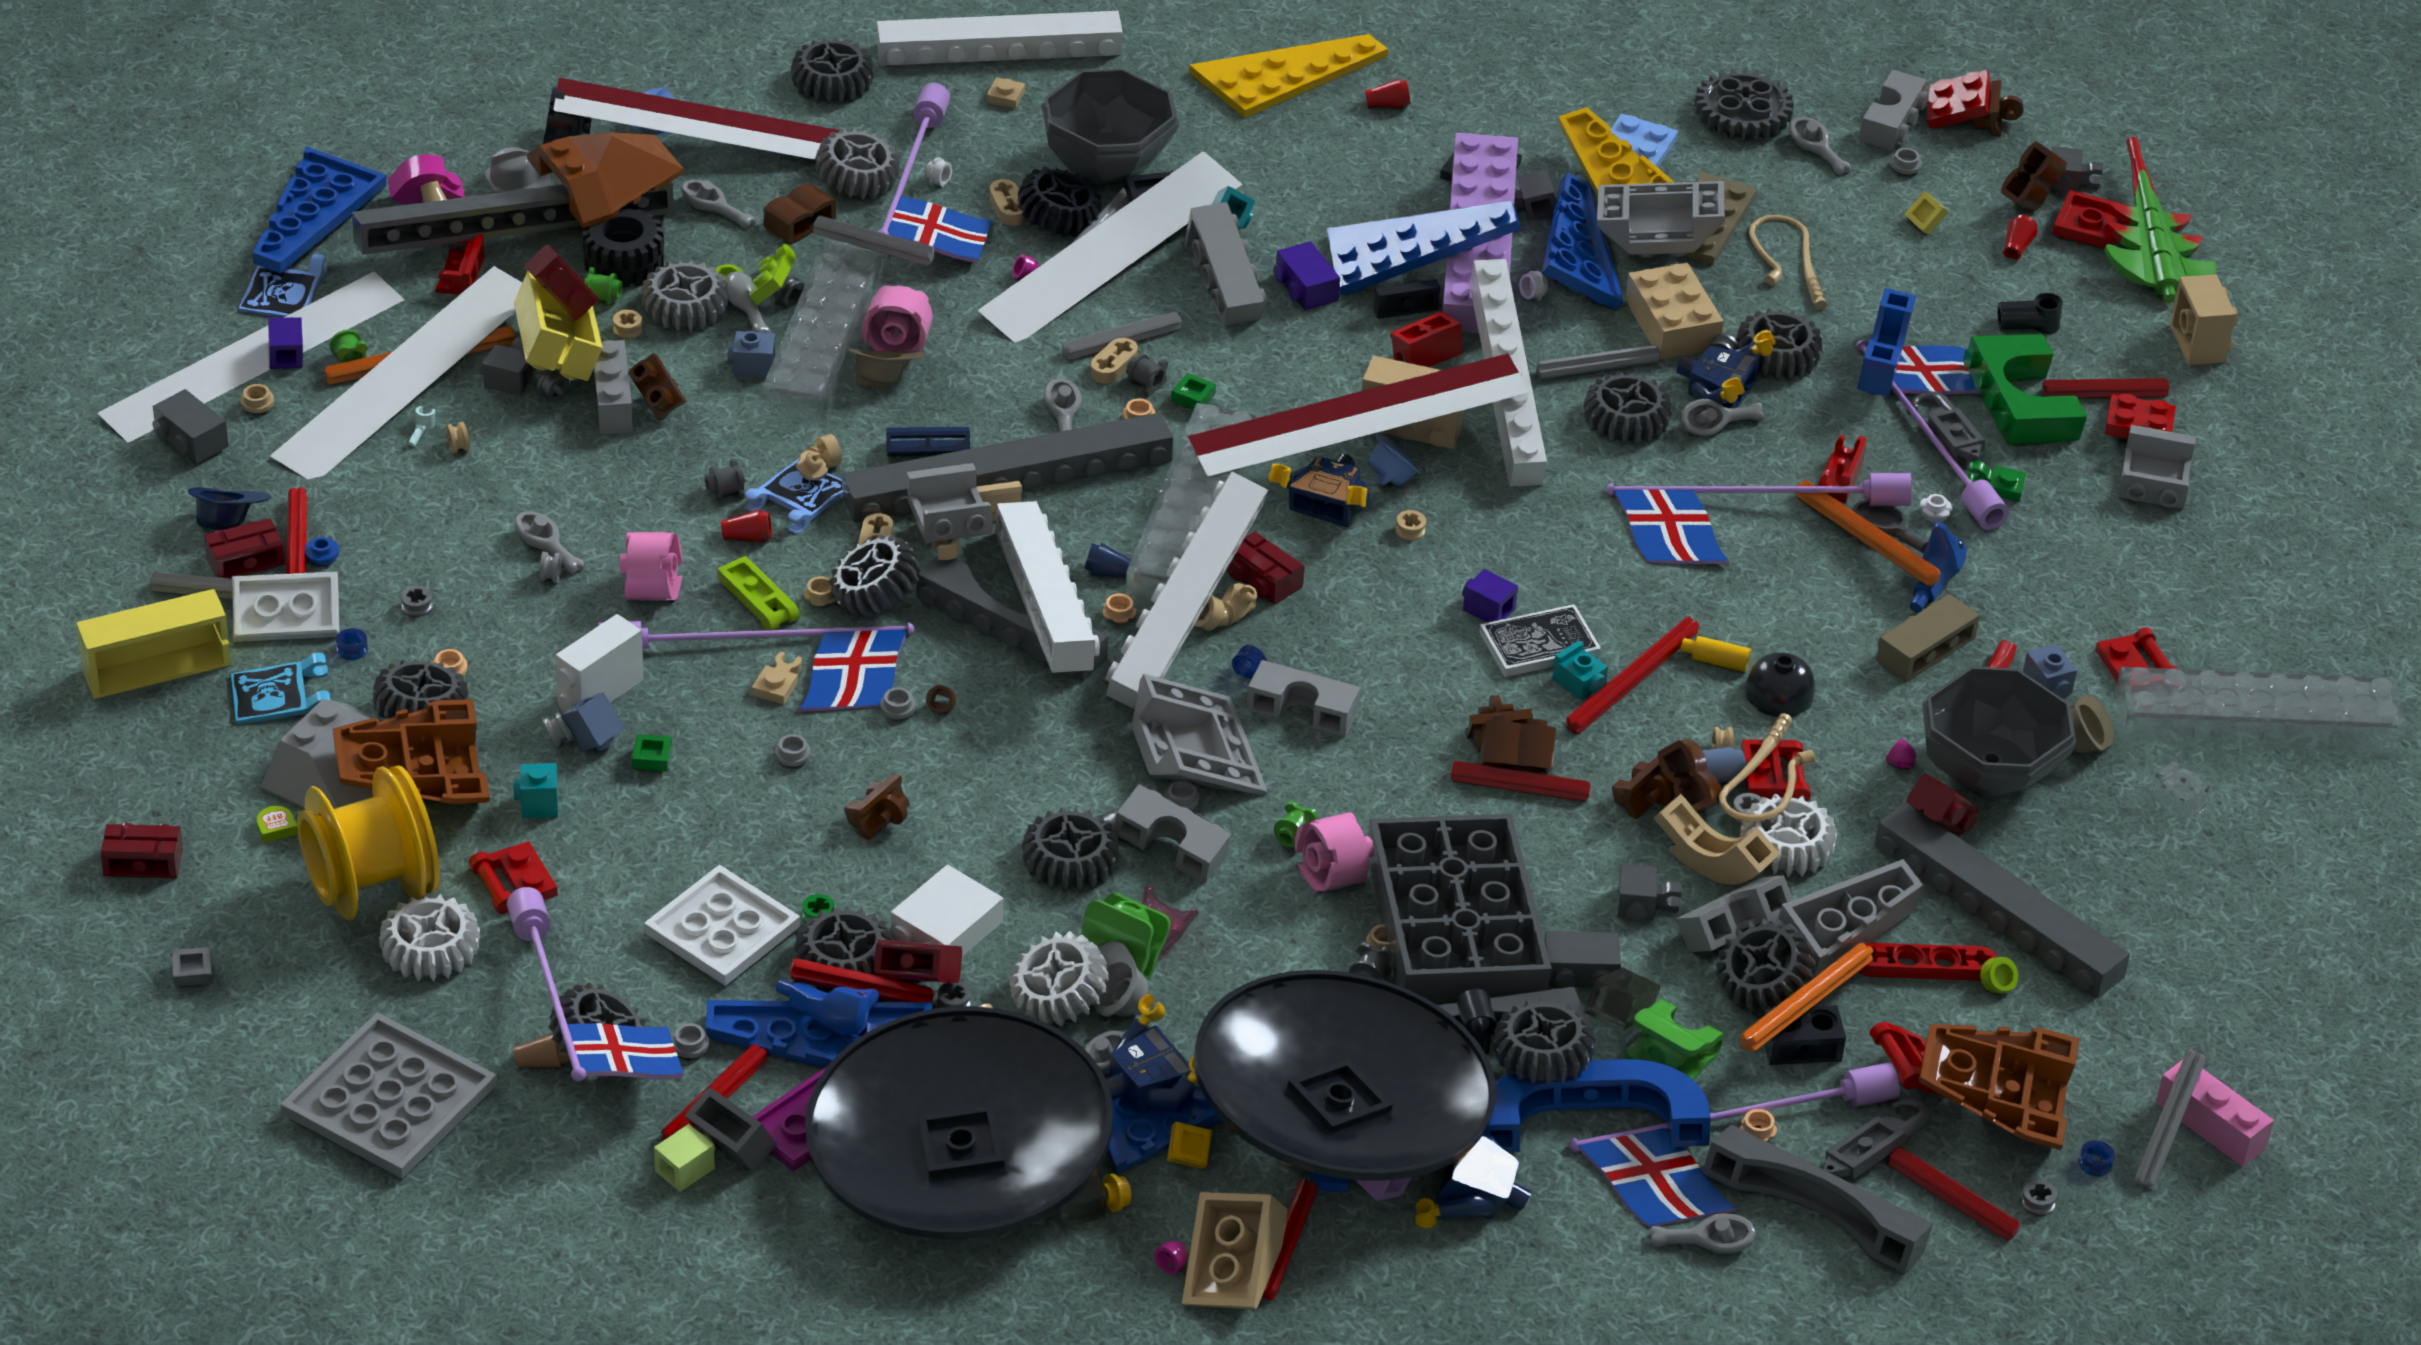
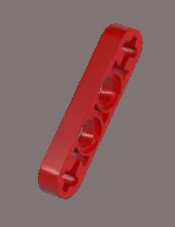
[1858,943,1997,981]

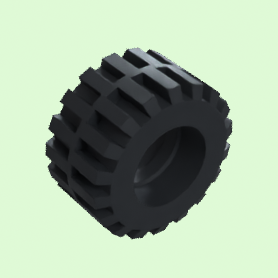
[583,207,664,287]

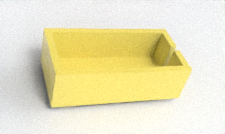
[514,271,603,381]
[76,589,231,699]

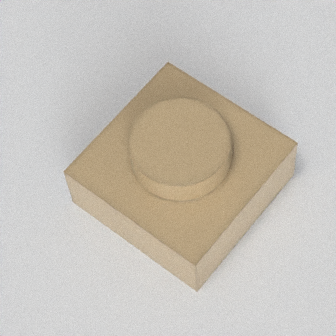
[986,77,1025,109]

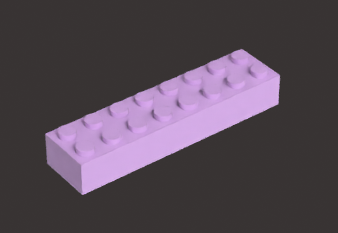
[1442,133,1518,333]

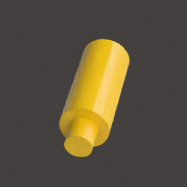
[1681,636,1752,673]

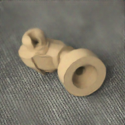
[796,434,842,480]
[1195,583,1257,631]

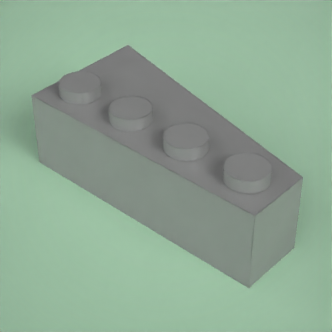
[1184,202,1267,326]
[1778,859,1923,978]

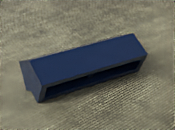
[886,427,970,456]

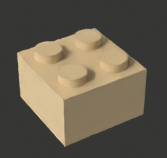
[2170,274,2238,365]

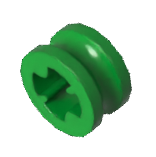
[802,894,835,924]

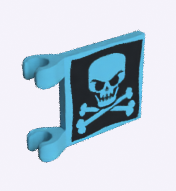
[231,653,330,724]

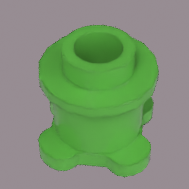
[584,267,622,305]
[329,329,368,364]
[1273,801,1318,848]

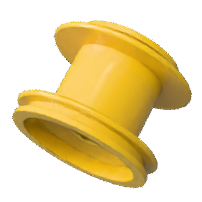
[297,765,440,921]

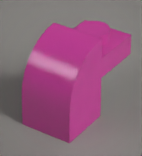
[388,154,465,205]

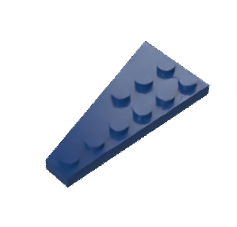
[1542,172,1624,310]
[706,1000,932,1068]

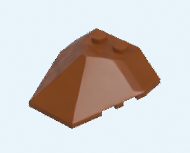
[527,132,684,228]
[333,699,490,805]
[1919,1024,2080,1150]

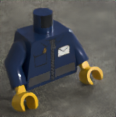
[1676,330,1776,409]
[1106,994,1198,1112]

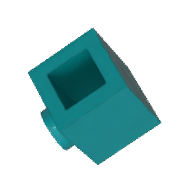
[1212,186,1256,230]
[513,763,558,818]

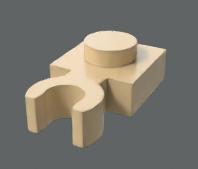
[752,652,802,705]

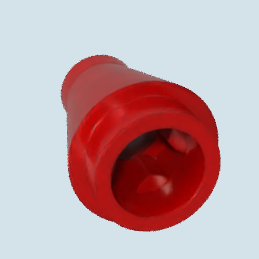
[1365,78,1411,108]
[2003,215,2038,260]
[721,509,772,542]

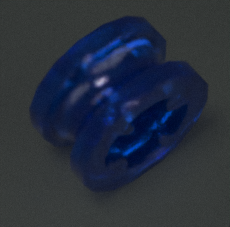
[336,628,368,660]
[1232,645,1267,680]
[2079,1140,2115,1176]

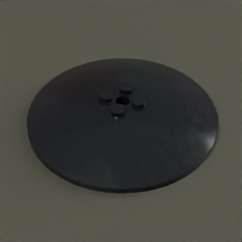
[1194,970,1496,1181]
[805,1006,1113,1239]

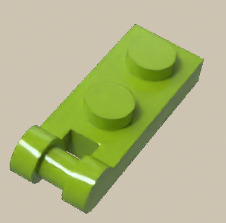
[749,244,796,305]
[717,556,800,631]

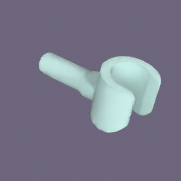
[407,406,435,447]

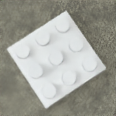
[644,865,800,986]

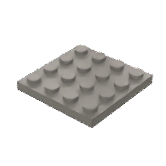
[280,1012,497,1179]

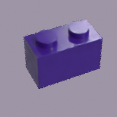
[1273,241,1340,310]

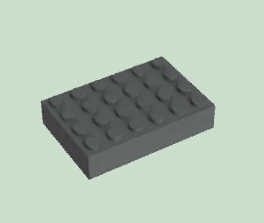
[1368,814,1552,1004]

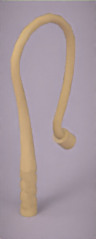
[1748,215,1827,310]
[1719,713,1816,822]

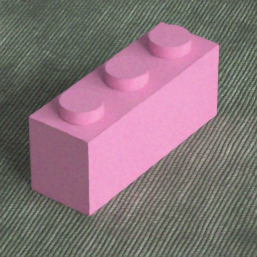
[2156,1060,2274,1167]

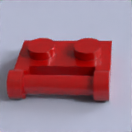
[2095,627,2182,695]
[1741,739,1811,802]
[468,841,558,915]
[1869,1022,1945,1097]

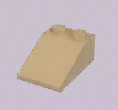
[1182,1192,1288,1310]

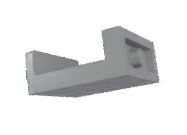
[2118,425,2196,509]
[907,463,992,543]

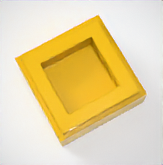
[1167,1122,1212,1169]

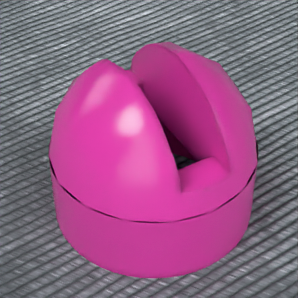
[1012,254,1039,280]
[1886,738,1916,769]
[1154,1240,1188,1275]

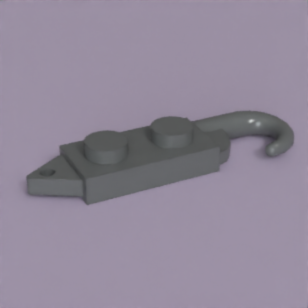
[1911,392,1985,461]
[1823,1098,1932,1179]

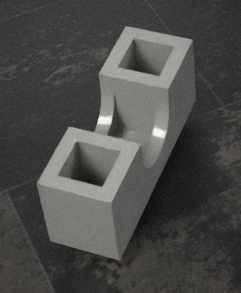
[1859,70,1929,151]
[593,340,633,434]
[1246,660,1361,737]
[1114,784,1231,883]
[1676,875,1793,952]

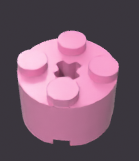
[862,286,933,352]
[619,532,682,601]
[1295,812,1374,892]

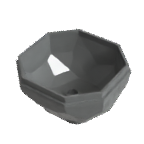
[1041,69,1179,186]
[1922,666,2076,802]

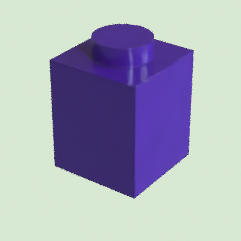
[268,317,303,369]
[1462,569,1518,623]

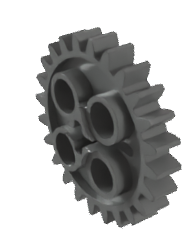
[1694,69,1794,140]

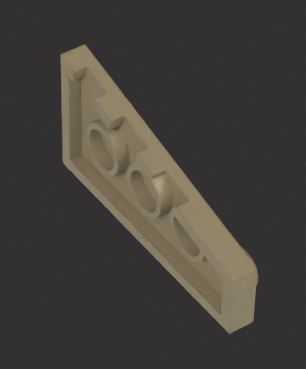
[1684,171,1757,265]

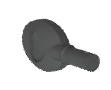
[1854,500,1928,553]

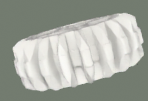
[1740,794,1837,877]
[379,894,480,982]
[1009,931,1109,1027]

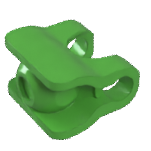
[1081,893,1171,981]
[1625,999,1725,1081]

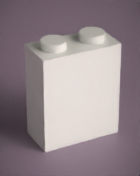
[556,614,644,712]
[891,864,1004,956]

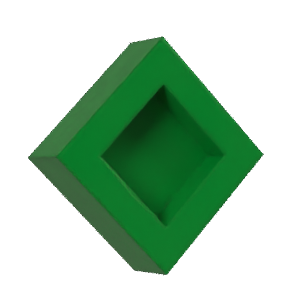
[1171,373,1216,412]
[632,734,672,772]

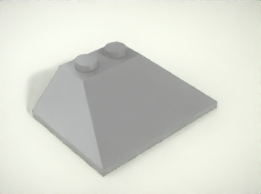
[1597,181,1725,258]
[1132,674,1268,796]
[261,699,382,810]

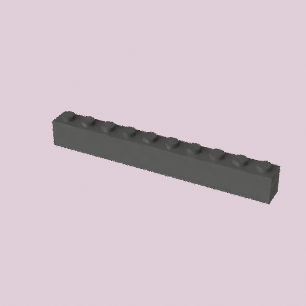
[352,182,674,255]
[842,413,1173,522]

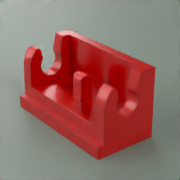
[435,234,485,295]
[1390,311,1463,367]
[1818,434,1867,503]

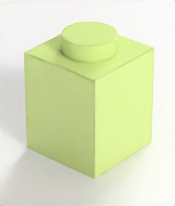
[654,1124,715,1192]

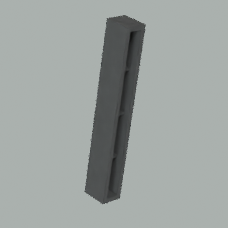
[1874,802,2130,999]

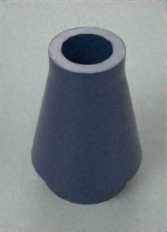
[1084,543,1137,580]

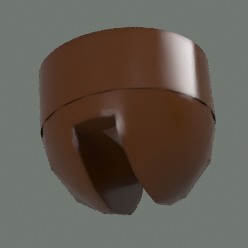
[926,685,956,714]

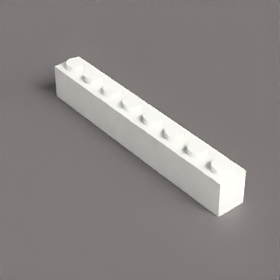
[877,11,1123,66]
[1470,259,1547,487]
[1105,472,1268,709]
[995,501,1100,673]

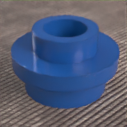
[305,537,339,566]

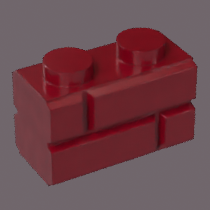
[524,244,599,321]
[204,518,285,579]
[1226,531,1305,605]
[1906,773,1979,835]
[101,823,183,878]
[874,939,962,983]

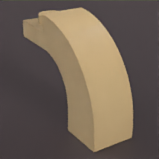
[1654,794,1780,885]

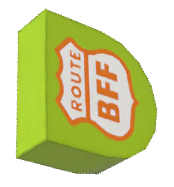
[257,806,298,843]

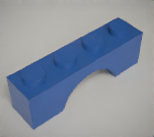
[1857,288,1916,397]

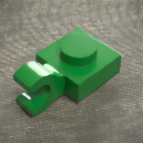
[1967,460,2026,502]

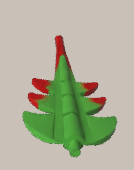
[2104,137,2216,303]

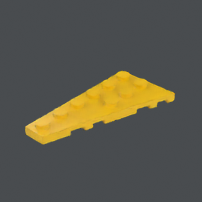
[1189,34,1388,118]
[1558,107,1675,198]

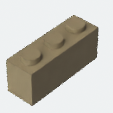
[1876,594,1980,682]

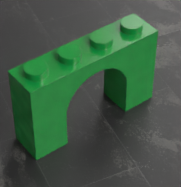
[1963,334,2087,444]

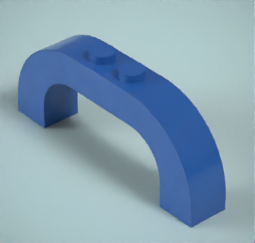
[1483,1059,1710,1153]

